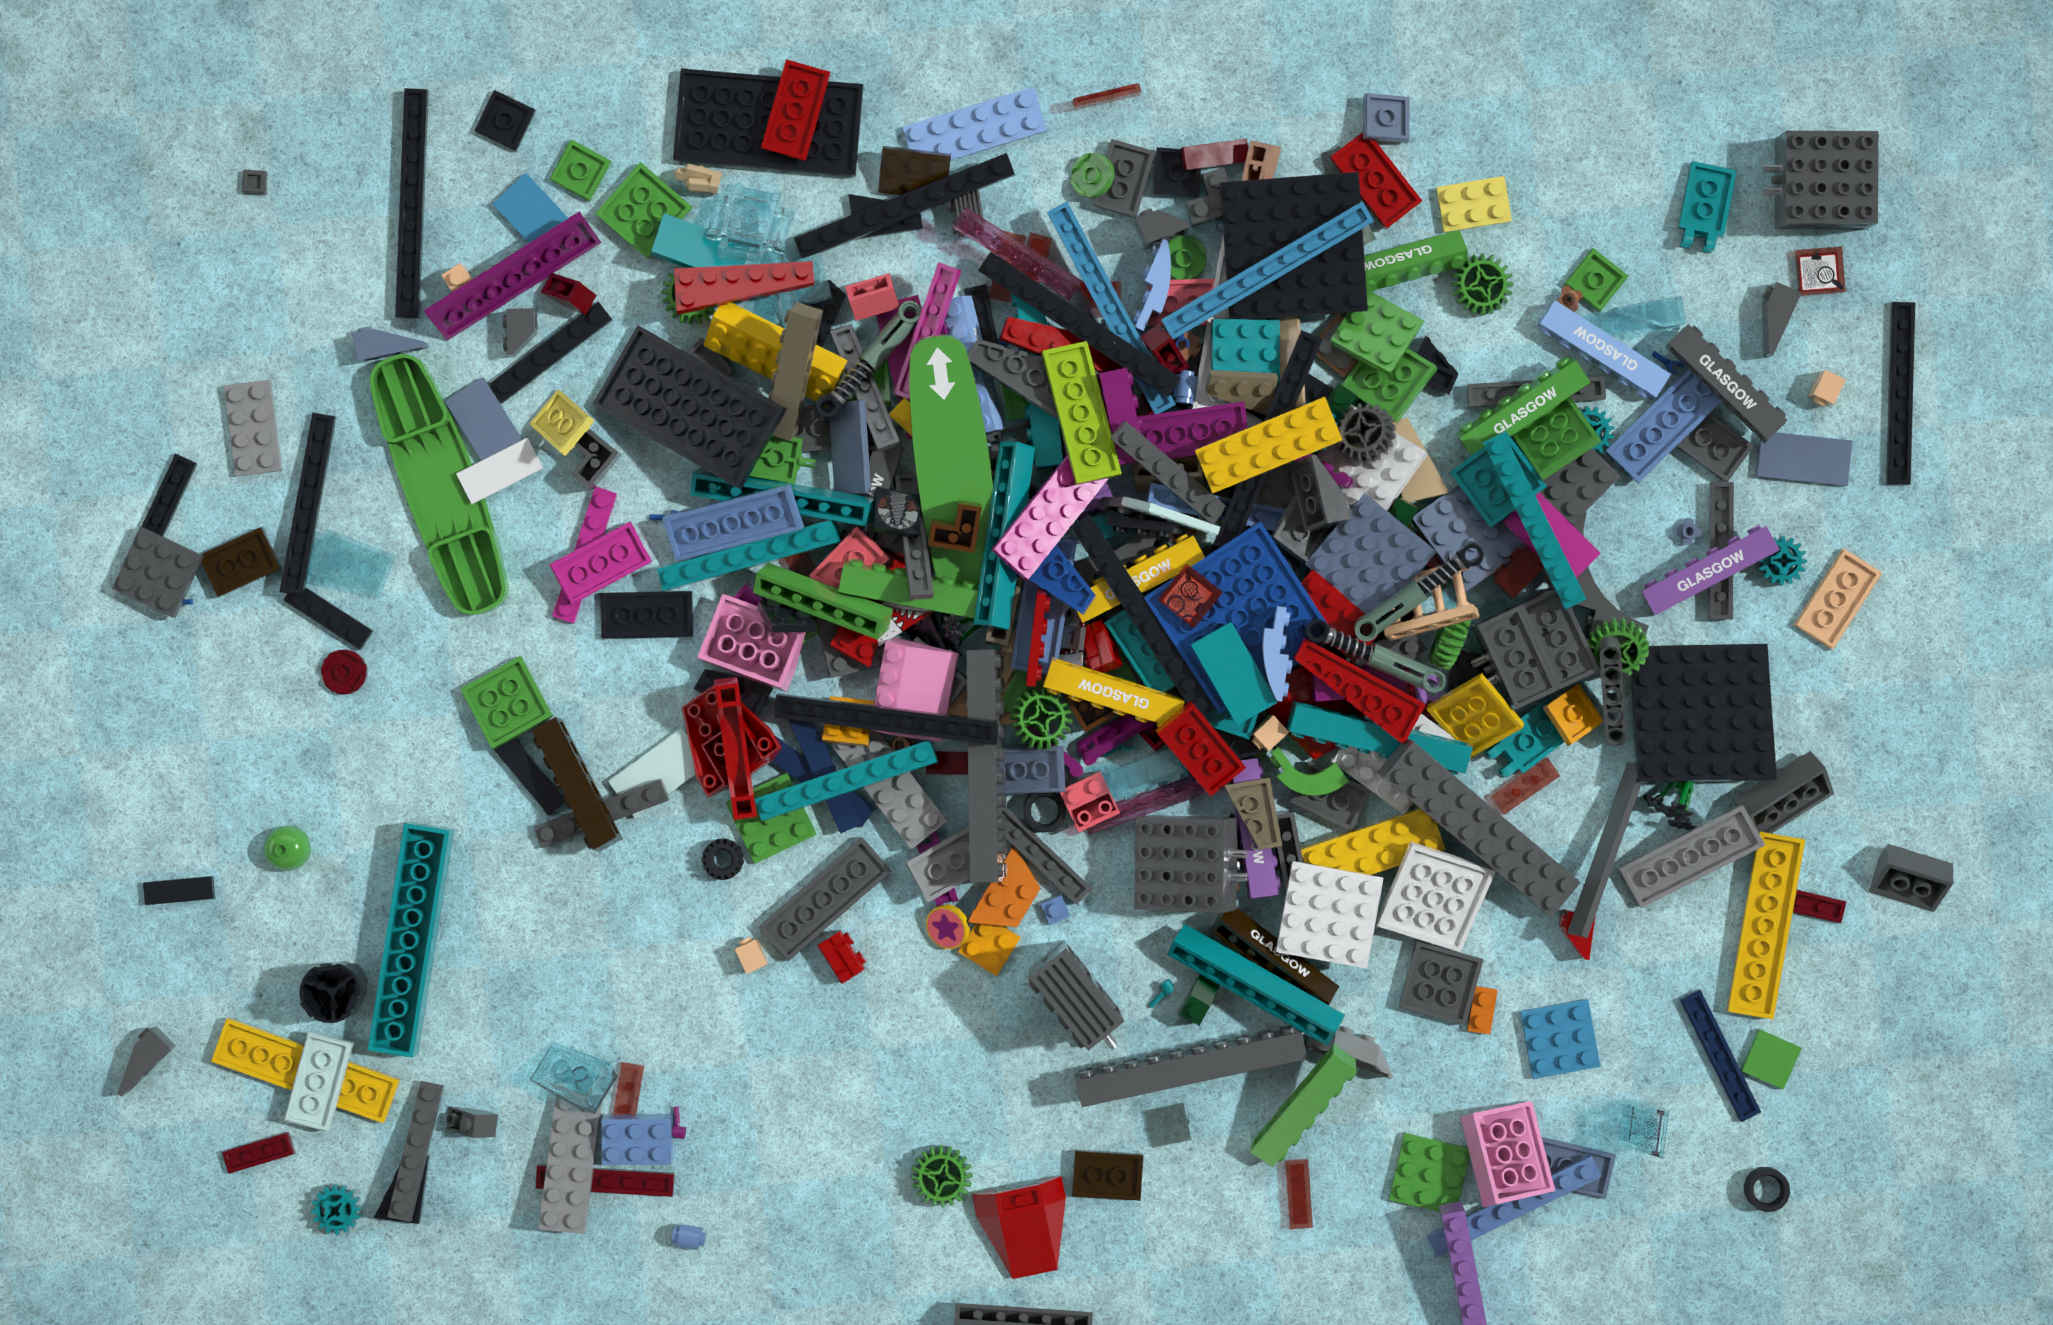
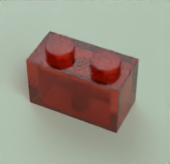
[1491,546,1544,599]

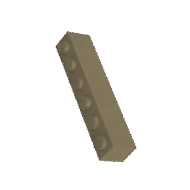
[768,302,823,441]

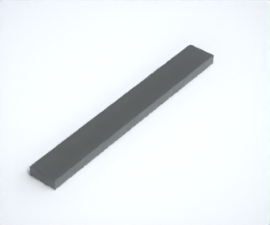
[1567,762,1642,938]

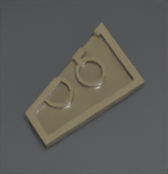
[1205,370,1278,415]
[1224,778,1282,850]

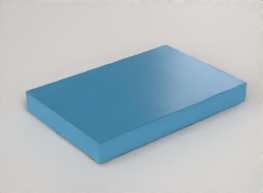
[493,173,568,243]

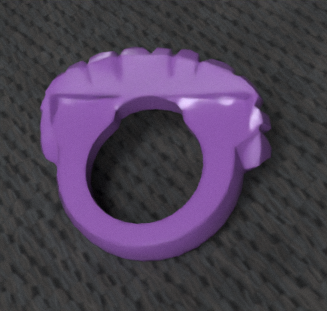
[1415,673,1442,704]

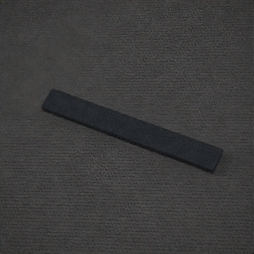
[1886,302,1916,485]
[279,412,336,597]

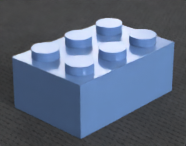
[602,1114,673,1165]

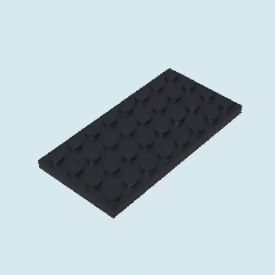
[673,68,864,177]
[592,325,787,490]

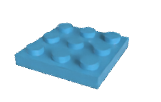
[1520,999,1601,1079]

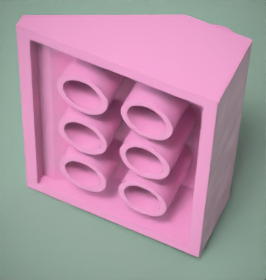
[697,594,805,693]
[870,637,959,742]
[1460,1101,1555,1208]

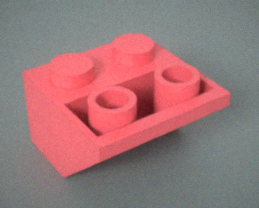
[845,273,899,321]
[1060,771,1120,832]

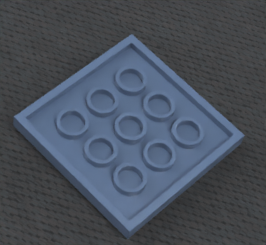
[1411,485,1528,592]
[1305,493,1436,622]

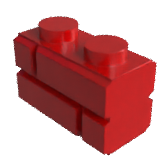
[1083,619,1122,673]
[817,930,867,984]

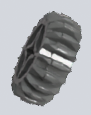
[1336,403,1396,465]

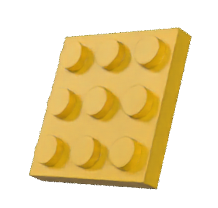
[1427,673,1524,758]

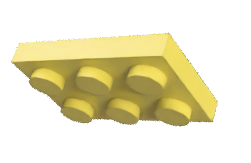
[1436,176,1512,233]
[529,389,595,456]

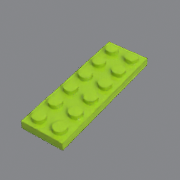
[1042,341,1122,485]

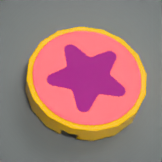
[926,904,970,949]

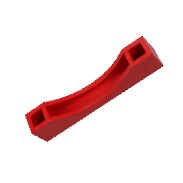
[714,677,757,820]

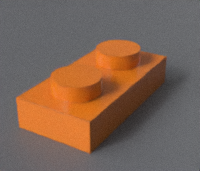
[1467,986,1498,1035]

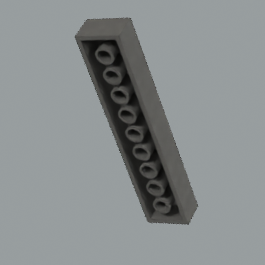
[967,650,1007,883]
[1377,738,1581,917]
[1075,1024,1307,1107]

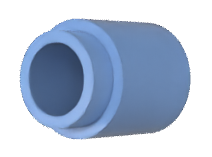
[1173,370,1198,405]
[671,1224,706,1250]

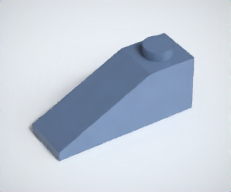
[352,327,429,363]

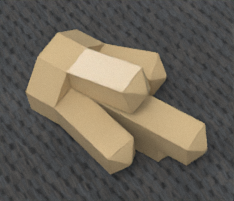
[674,164,722,195]

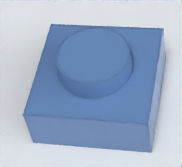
[1041,895,1070,925]

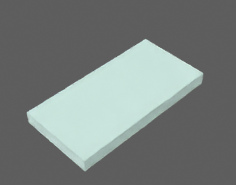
[1121,496,1220,535]
[608,728,696,818]
[284,1031,354,1132]

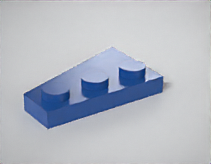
[1029,545,1096,615]

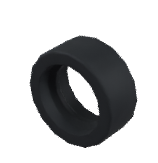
[1023,792,1066,833]
[1743,1166,1790,1212]

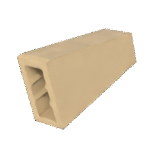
[1393,418,1448,502]

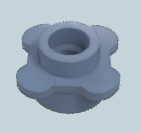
[1674,518,1702,545]

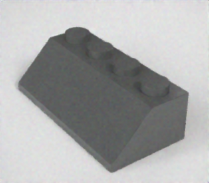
[1733,751,1834,833]

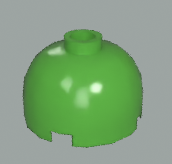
[264,826,311,871]

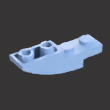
[1132,239,1171,334]
[1262,606,1292,701]

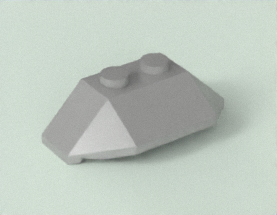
[1304,1026,1393,1079]

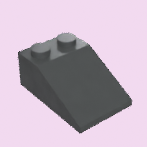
[1289,455,1351,532]

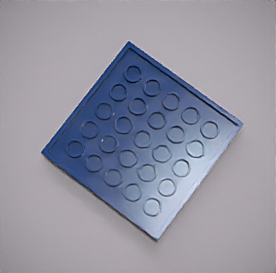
[1144,521,1327,714]

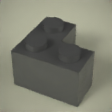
[1185,167,1229,228]
[572,428,622,490]

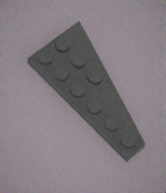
[968,339,1099,421]

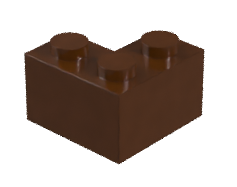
[928,500,982,553]
[1061,692,1116,732]

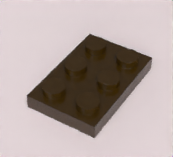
[878,146,951,195]
[201,527,282,597]
[1072,1149,1144,1201]

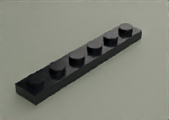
[489,301,613,403]

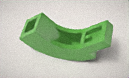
[1269,746,1349,795]

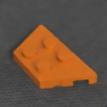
[967,846,1041,927]

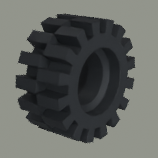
[701,838,744,880]

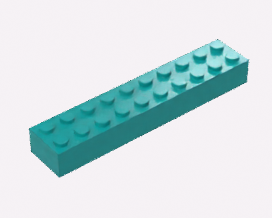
[367,822,454,1058]

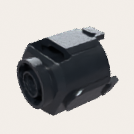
[299,961,368,1023]

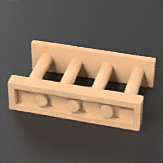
[1384,561,1480,641]

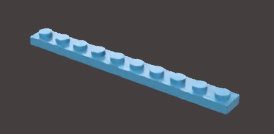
[1047,201,1176,414]
[1161,201,1374,340]

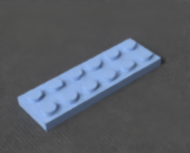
[902,87,1047,161]

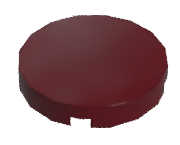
[321,649,368,694]

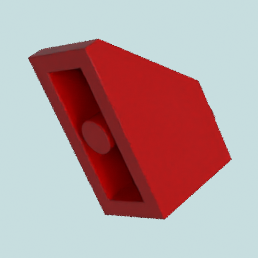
[1559,909,1596,960]

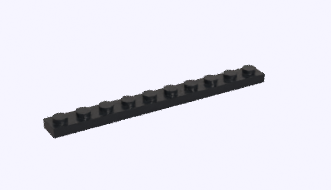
[395,88,429,319]
[794,153,1016,260]
[978,251,1181,398]
[1213,330,1323,547]
[1070,514,1216,716]
[775,693,999,745]

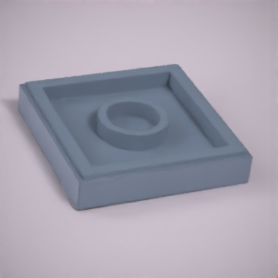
[1363,93,1409,143]

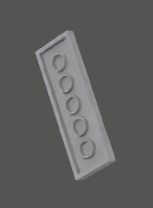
[830,730,948,850]
[1619,804,1765,908]
[538,1091,603,1234]

